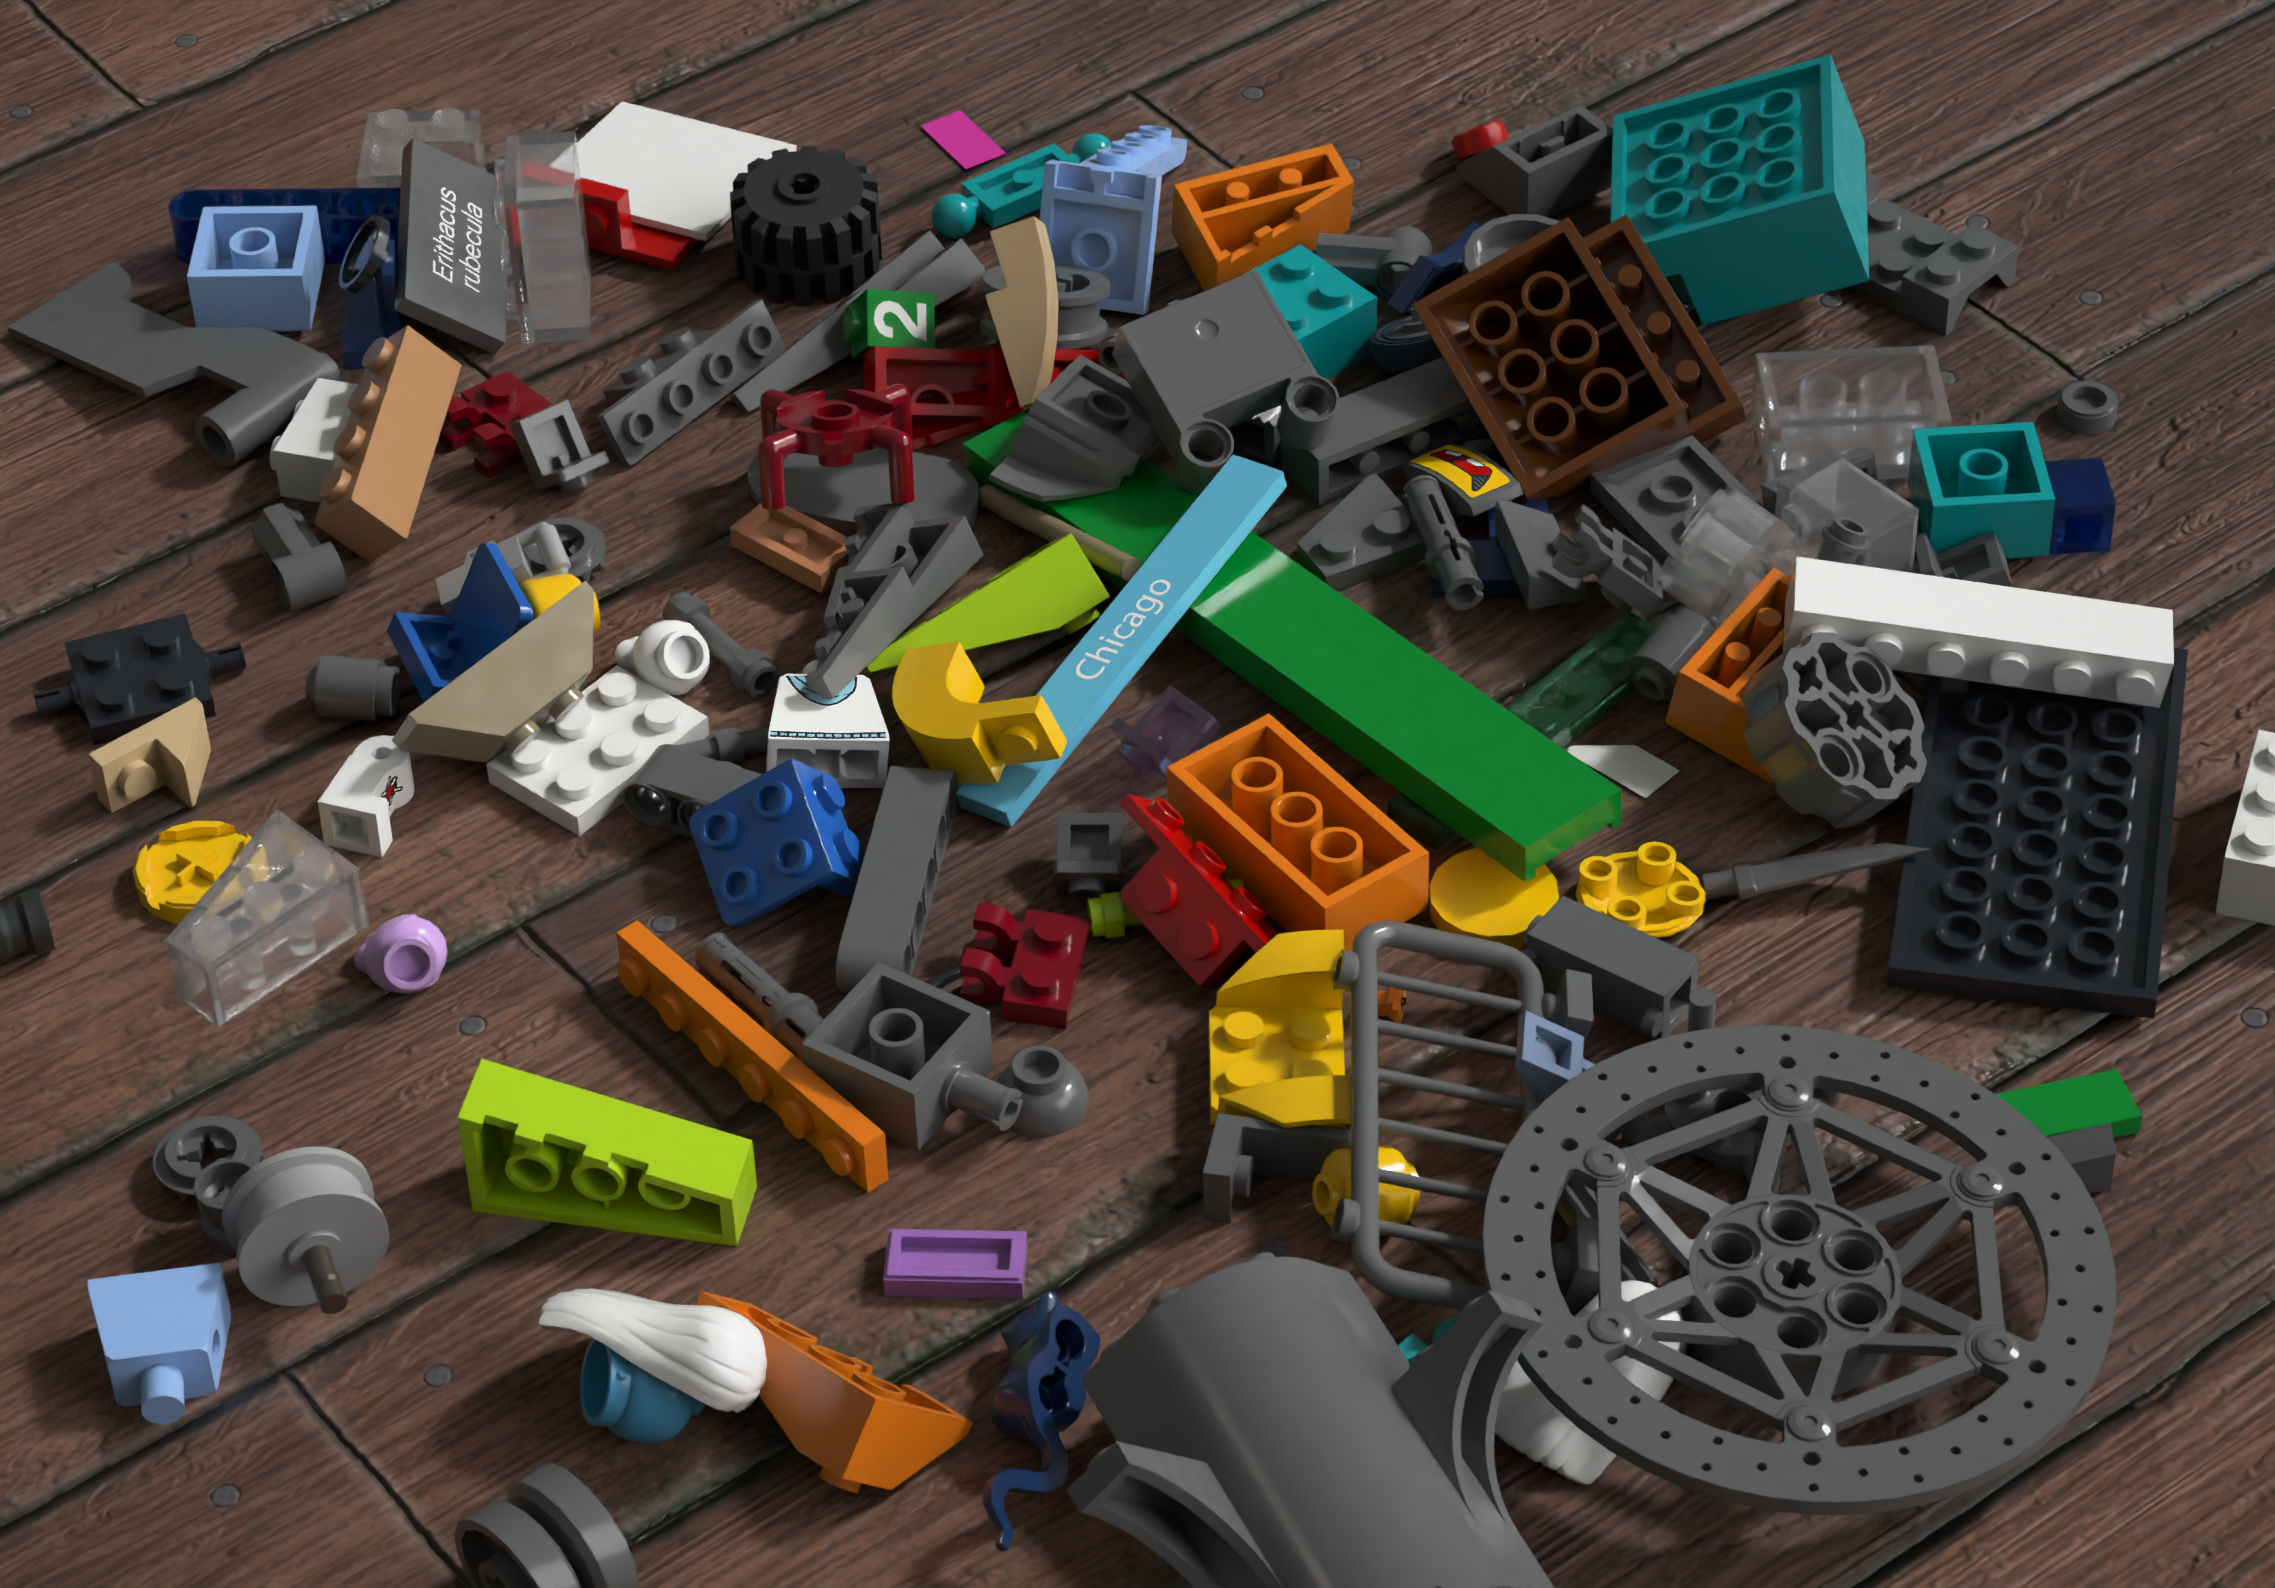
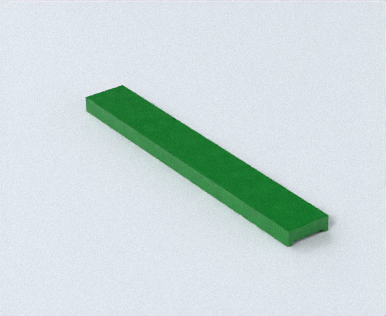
[962,407,1621,882]

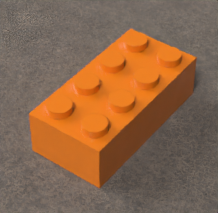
[1167,714,1429,952]

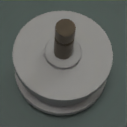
[222,1146,389,1314]

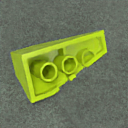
[859,533,1110,675]

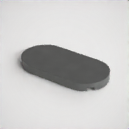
[748,449,980,537]

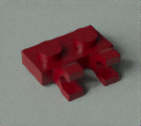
[439,371,579,478]
[960,902,1091,1029]

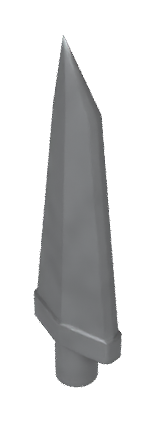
[1701,843,1929,900]

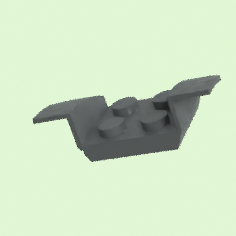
[988,355,1163,502]

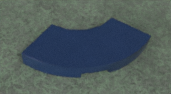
[1388,221,1481,316]

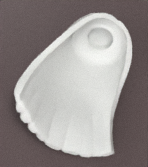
[1495,1280,1687,1485]
[538,1289,767,1413]

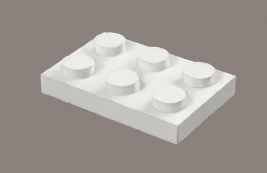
[486,665,709,836]

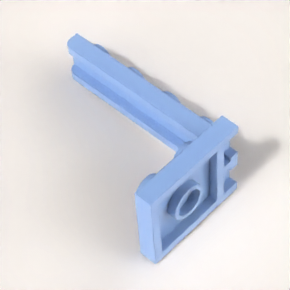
[1040,125,1187,315]

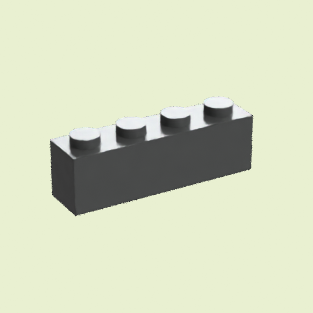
[1281,357,1489,506]

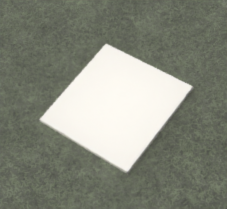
[549,101,797,241]

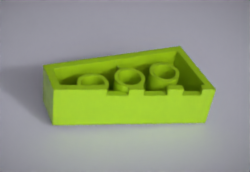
[458,1058,757,1247]

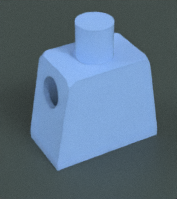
[88,1263,231,1424]

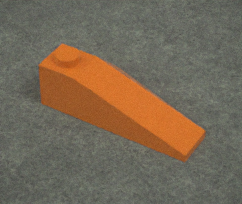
[695,1291,973,1493]

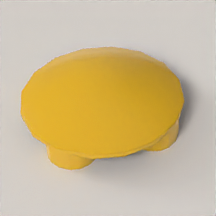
[1575,841,1706,938]

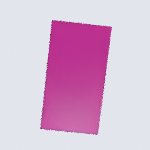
[921,110,1006,169]

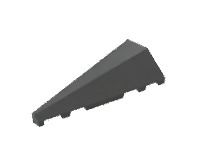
[729,231,986,413]
[805,503,984,699]

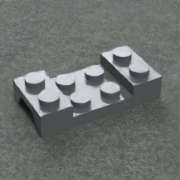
[1849,171,2019,336]

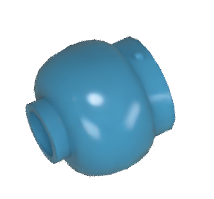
[580,1338,705,1444]

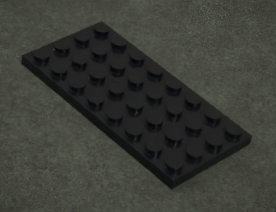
[1887,648,2188,1019]

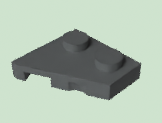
[1297,473,1427,591]

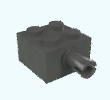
[802,962,1023,1151]

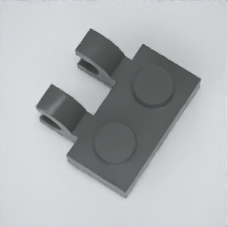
[1552,504,1663,618]

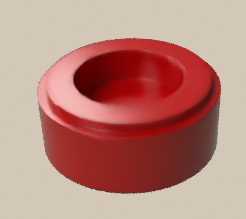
[1451,119,1509,159]

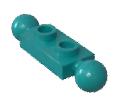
[931,133,1111,239]

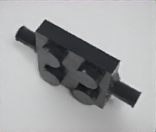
[33,613,247,745]

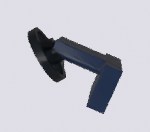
[339,215,405,370]

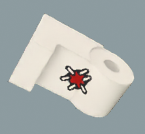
[318,735,415,858]

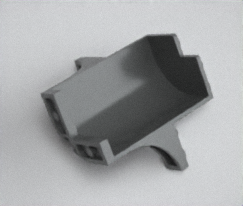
[1067,1252,1554,1588]

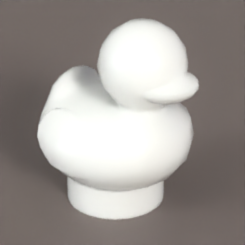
[615,620,710,695]

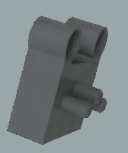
[1112,270,1339,495]

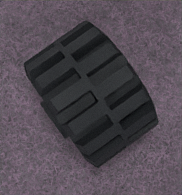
[730,146,882,306]

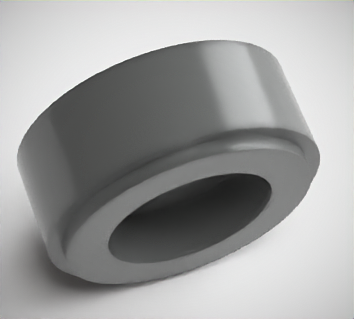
[2057,381,2118,435]

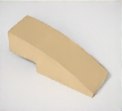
[985,216,1058,410]

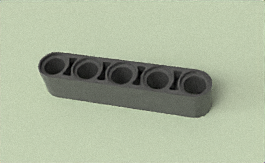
[836,765,958,995]

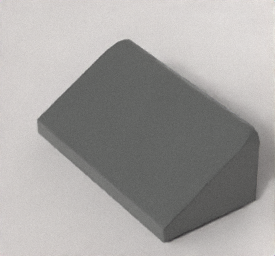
[1495,500,1588,610]

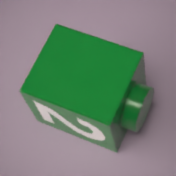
[843,289,935,360]

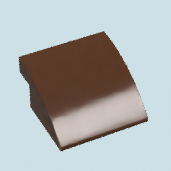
[1412,214,1746,502]

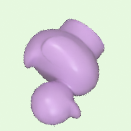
[354,914,448,994]

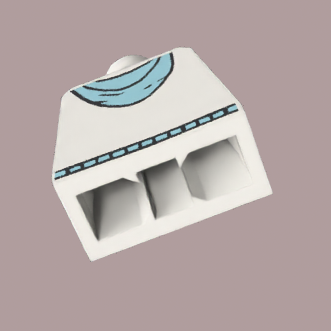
[766,660,890,789]

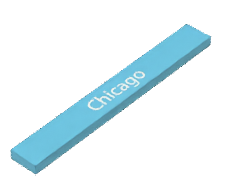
[956,455,1287,827]

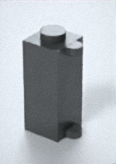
[1522,896,1699,1040]

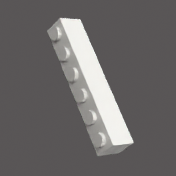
[1783,556,2174,708]

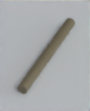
[979,484,1141,581]

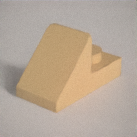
[89,697,211,813]

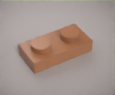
[730,503,849,594]

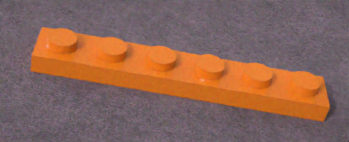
[616,920,889,1193]

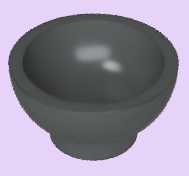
[996,1045,1089,1138]

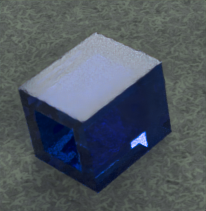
[2045,458,2116,554]

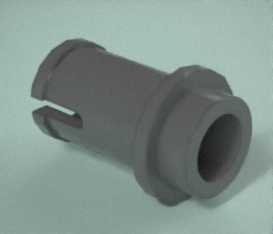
[1816,516,1870,565]

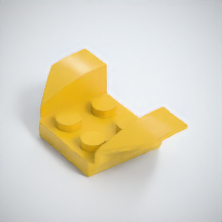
[1208,929,1351,1128]

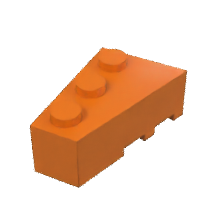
[1171,143,1354,291]
[1665,568,1791,784]

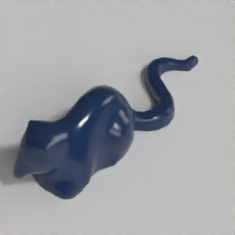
[982,1292,1100,1552]

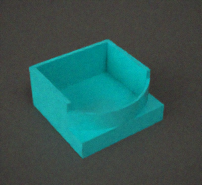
[1611,54,1869,326]

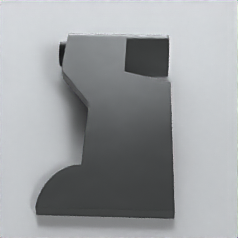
[8,262,341,467]

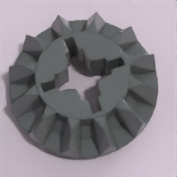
[521,518,607,583]
[153,1116,264,1204]

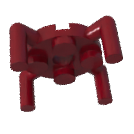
[758,384,915,510]

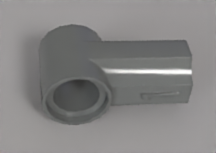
[1316,226,1432,300]
[251,503,348,612]

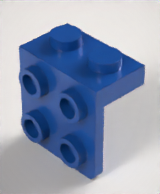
[387,543,533,702]
[689,758,865,928]

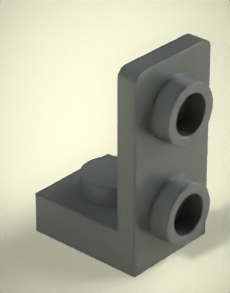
[1203,1113,1351,1223]

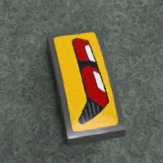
[1401,443,1523,516]

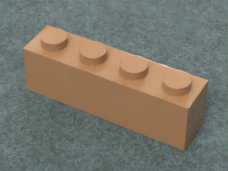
[314,325,462,563]

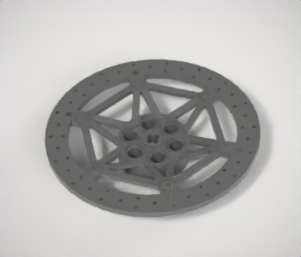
[1481,1025,2116,1515]

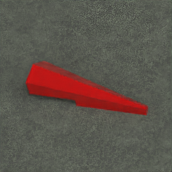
[863,347,1126,451]

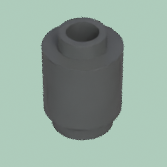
[1629,608,1715,701]
[305,655,401,721]

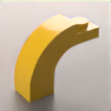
[892,642,1067,785]

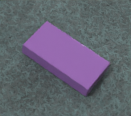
[883,1229,1027,1299]

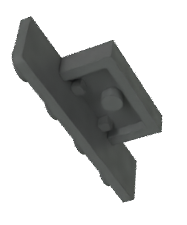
[597,299,786,466]

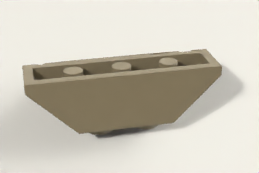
[392,581,594,762]

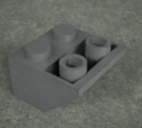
[1456,105,1613,218]

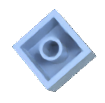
[187,206,325,333]

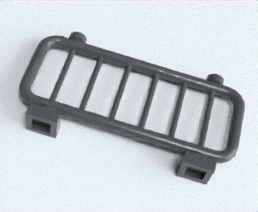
[1332,920,1598,1317]

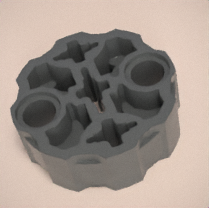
[1742,632,1927,828]

